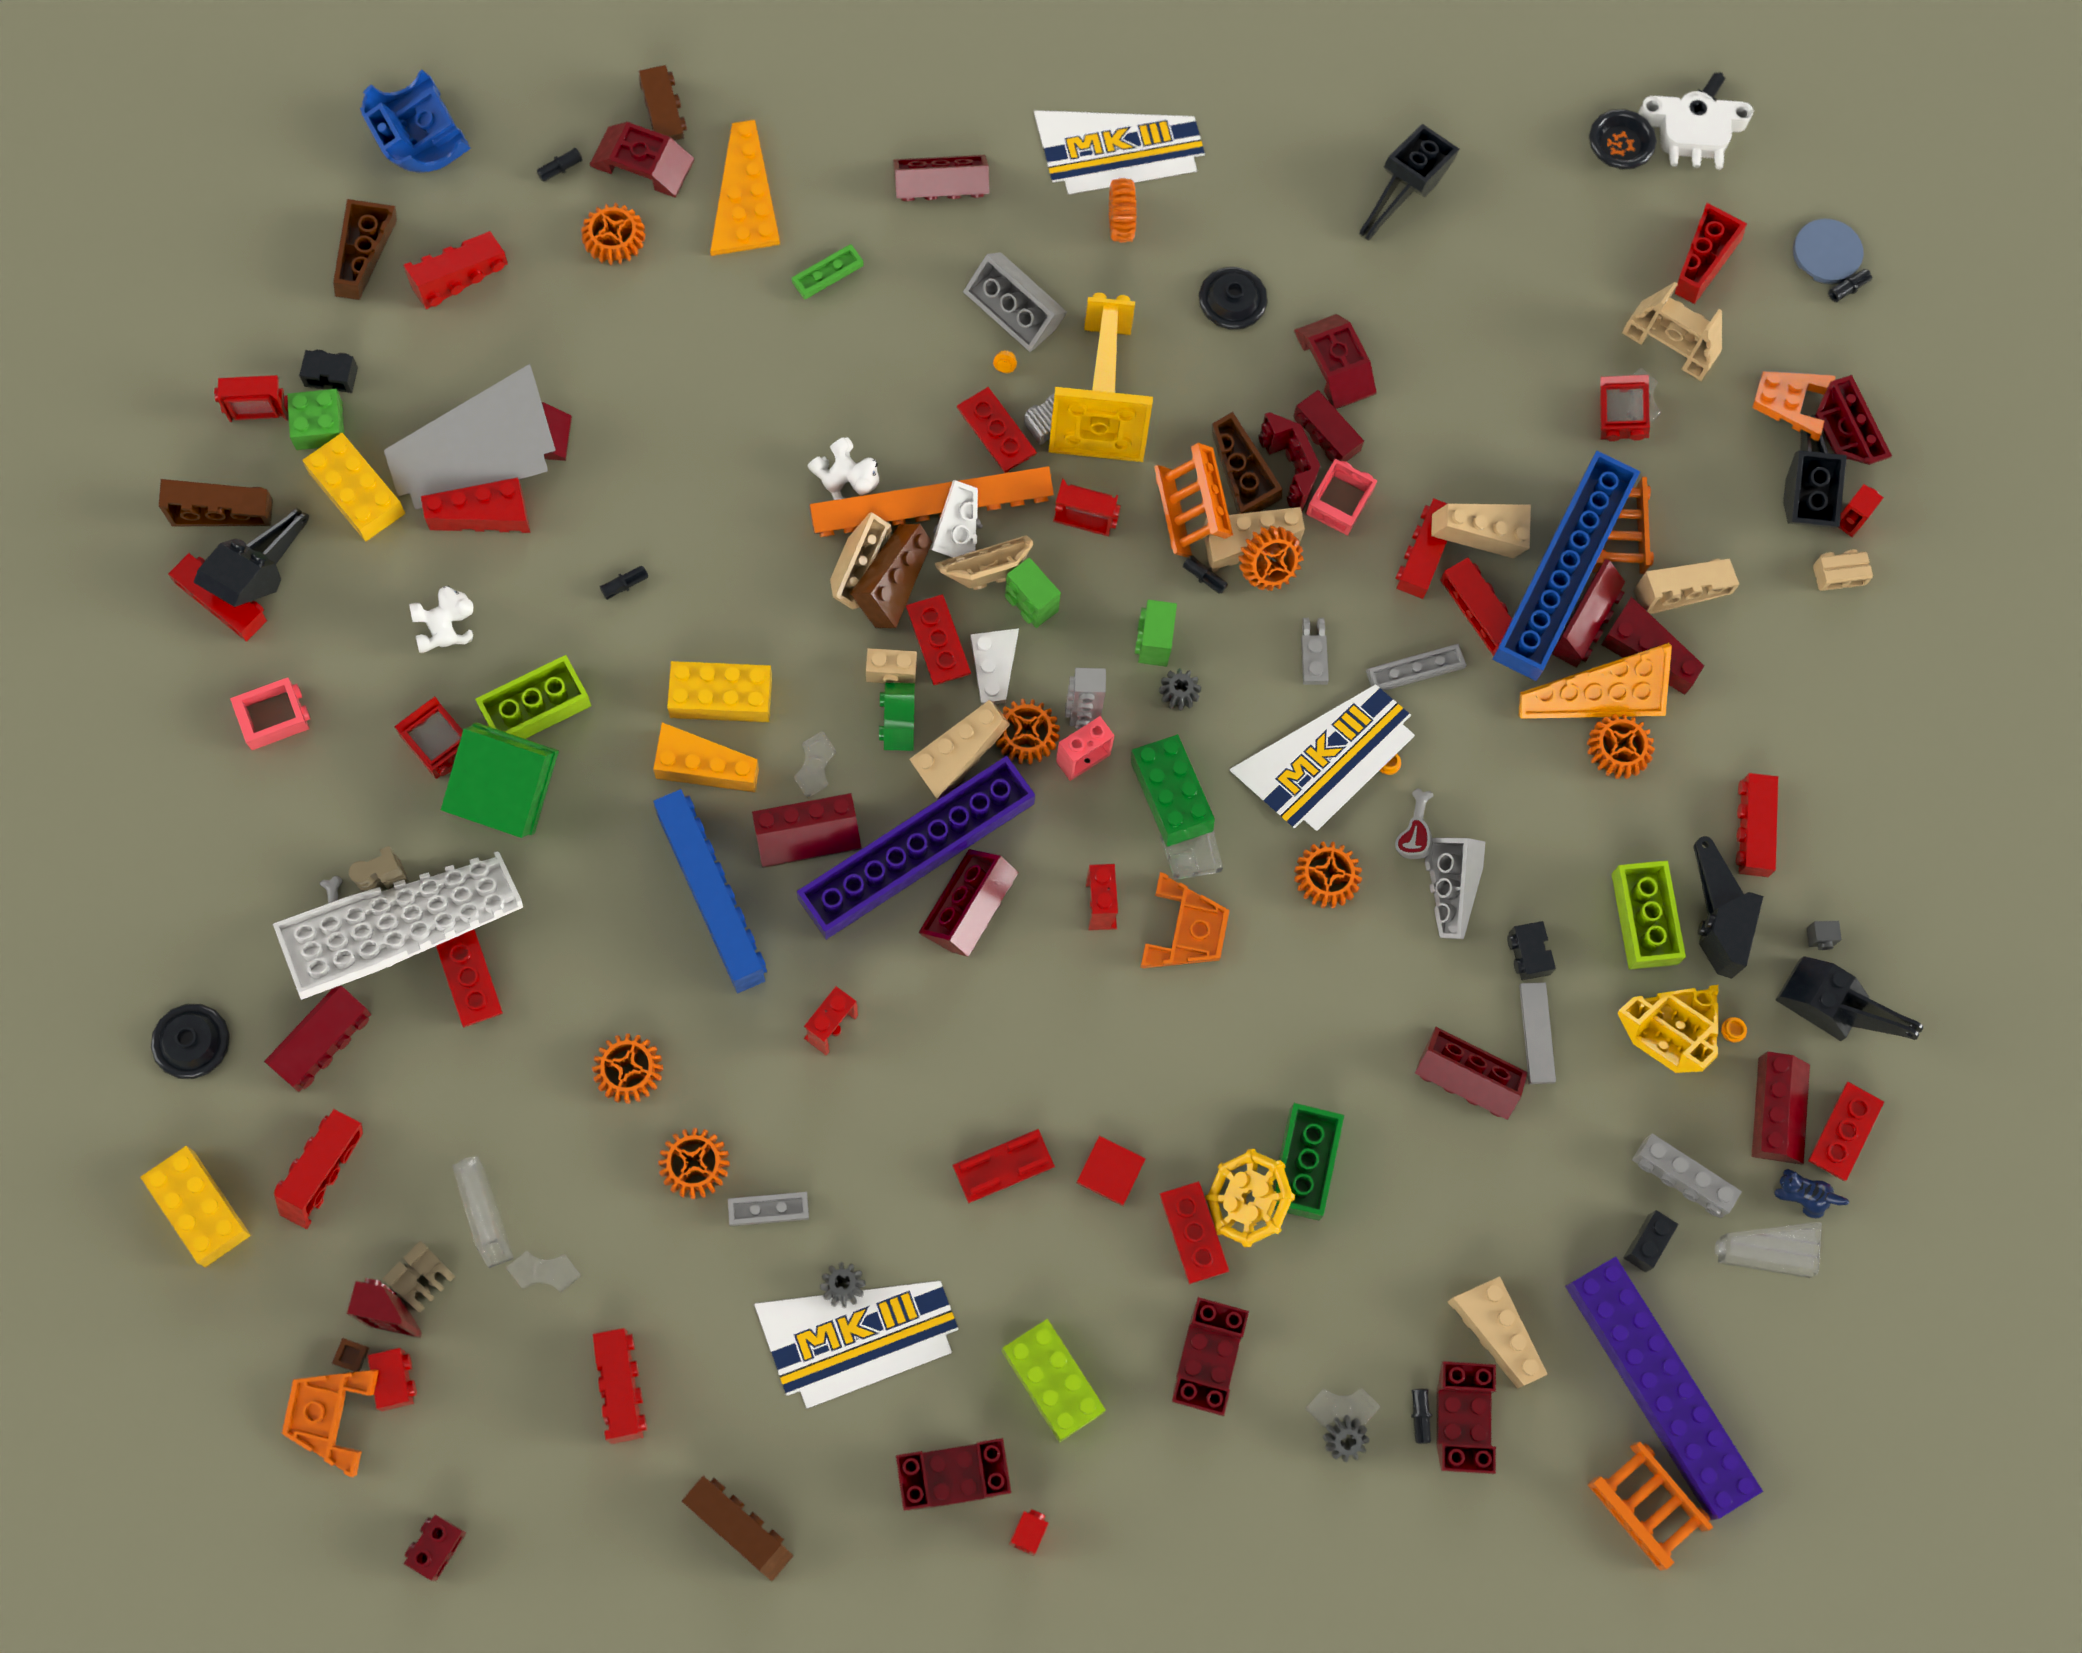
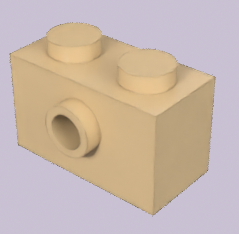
[866,648,917,684]

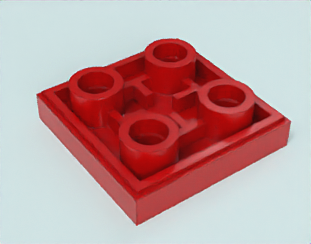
[1076,1136,1146,1206]

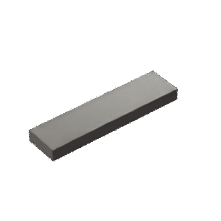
[1366,644,1467,691]
[1519,982,1556,1084]

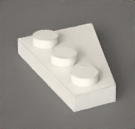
[930,480,978,558]
[970,628,1019,706]

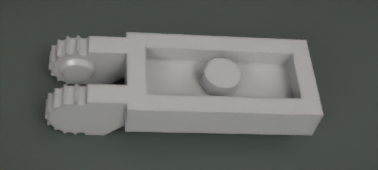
[1301,618,1329,685]

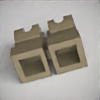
[349,846,409,892]
[382,1241,455,1313]

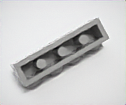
[1065,668,1106,729]
[1632,1133,1742,1218]

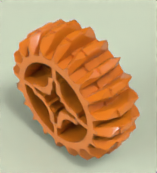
[1109,178,1137,243]
[581,202,646,266]
[1238,525,1304,591]
[996,699,1060,765]
[1587,713,1655,779]
[1294,841,1362,909]
[592,1033,663,1104]
[658,1128,730,1199]

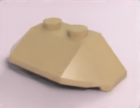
[830,512,892,609]
[935,535,1033,590]

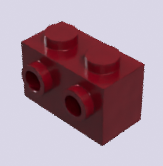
[404,1514,467,1582]

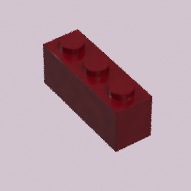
[1293,390,1364,462]

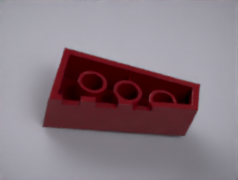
[1601,596,1704,695]

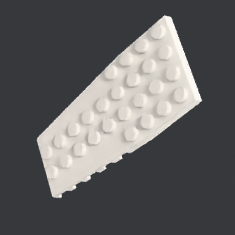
[273,852,523,1000]

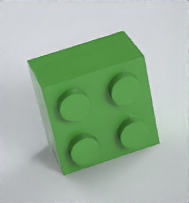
[287,389,345,450]
[1005,557,1061,628]
[1135,599,1177,667]

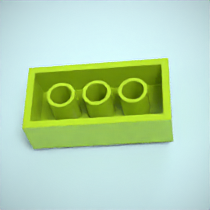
[475,655,592,739]
[1611,860,1686,970]
[1002,1319,1106,1443]

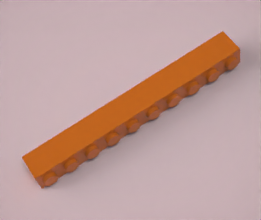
[809,466,1054,537]

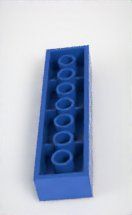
[653,789,767,994]

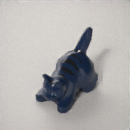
[1774,1169,1849,1218]

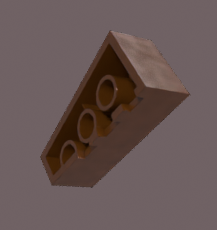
[333,199,397,300]
[1212,412,1283,514]
[159,479,273,526]
[850,524,932,628]
[682,1476,794,1581]

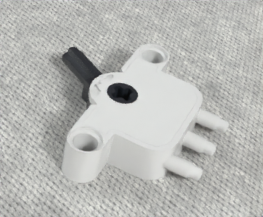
[1638,72,1753,170]

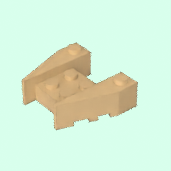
[1622,282,1722,381]

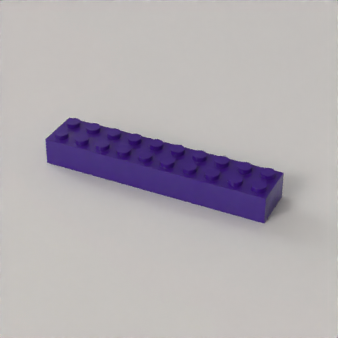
[797,756,1035,940]
[1565,1256,1763,1521]

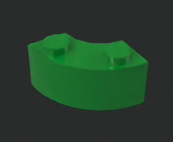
[879,683,915,751]

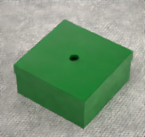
[440,722,559,838]

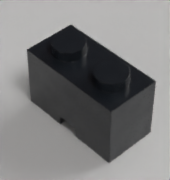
[299,349,358,393]
[1507,921,1556,981]
[1623,1210,1679,1273]

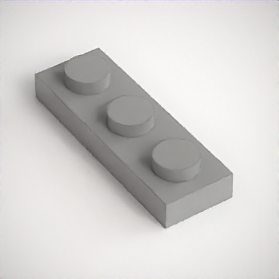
[728,1192,809,1226]

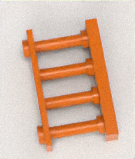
[1154,443,1233,558]
[1592,477,1654,574]
[1587,1441,1713,1570]

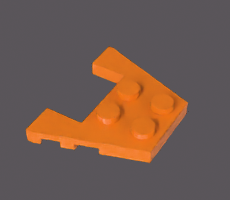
[1752,371,1836,441]
[1140,872,1230,968]
[282,1369,379,1477]

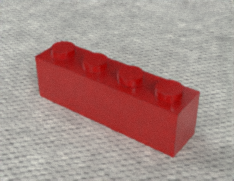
[1395,498,1447,599]
[168,553,267,642]
[1440,558,1512,656]
[1736,773,1778,877]

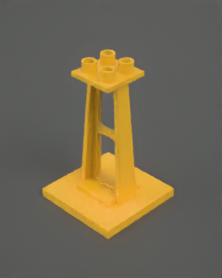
[1048,292,1153,462]

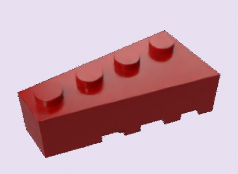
[1674,203,1747,304]
[403,231,508,310]
[421,477,530,533]
[274,1109,363,1229]
[593,1328,647,1444]

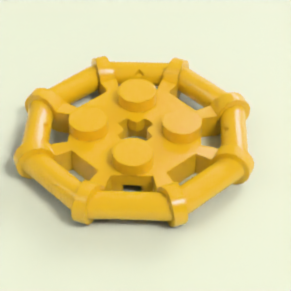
[1205,1149,1295,1247]

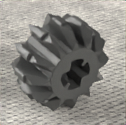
[1159,668,1201,711]
[820,1262,866,1308]
[1323,1414,1369,1463]

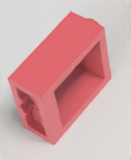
[1306,459,1378,536]
[230,677,311,750]
[1056,716,1115,781]

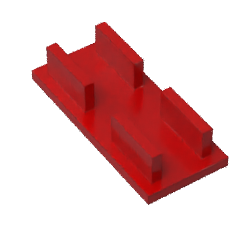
[957,387,1037,473]
[906,594,971,686]
[436,929,503,1028]
[1808,1082,1884,1181]
[952,1129,1055,1204]
[1159,1181,1229,1284]

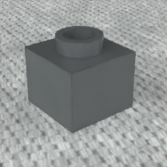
[1806,921,1842,950]

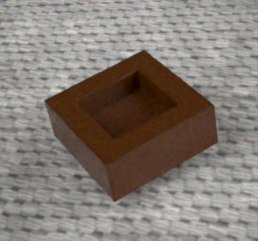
[332,1338,369,1372]

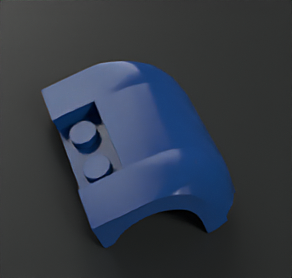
[360,69,471,173]

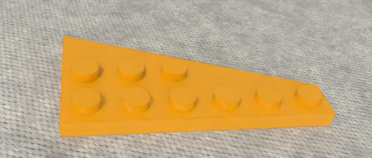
[710,119,780,256]
[1518,643,1672,719]

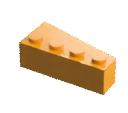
[653,722,759,792]

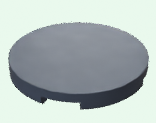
[1793,219,1864,284]

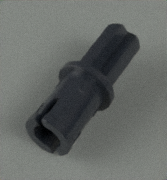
[537,147,583,182]
[1828,269,1872,302]
[1183,555,1228,594]
[599,566,648,600]
[1411,1389,1432,1444]

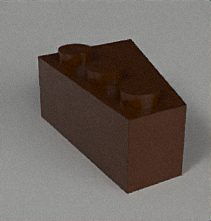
[639,65,687,141]

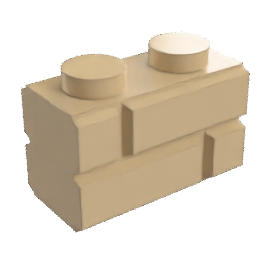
[1813,549,1873,591]

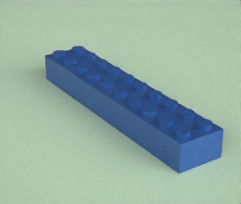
[1492,451,1641,681]

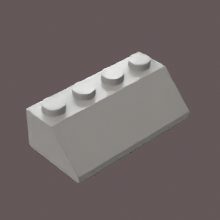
[963,252,1067,352]

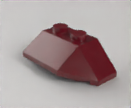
[1815,375,1892,465]

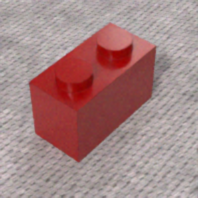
[1838,484,1884,537]
[368,1348,417,1411]
[1009,1509,1049,1556]

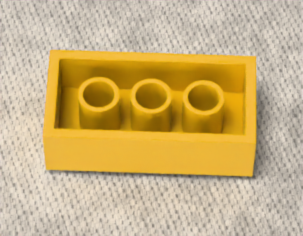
[302,433,405,542]
[667,661,772,722]
[140,1146,251,1267]

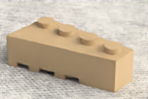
[1431,504,1531,558]
[1203,507,1305,572]
[1633,559,1739,614]
[909,700,1010,800]
[1447,1277,1548,1389]

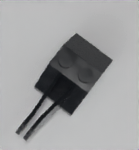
[1359,124,1460,241]
[1783,414,1847,529]
[194,508,309,607]
[1693,836,1764,979]
[1775,956,1924,1041]

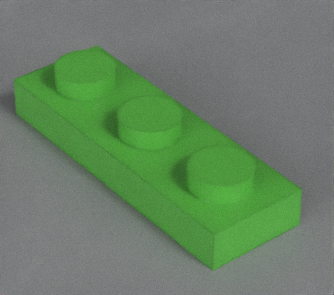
[792,244,864,300]

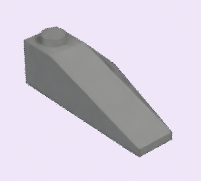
[1425,838,1485,939]

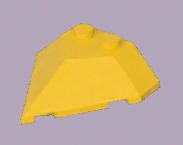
[1618,985,1718,1073]

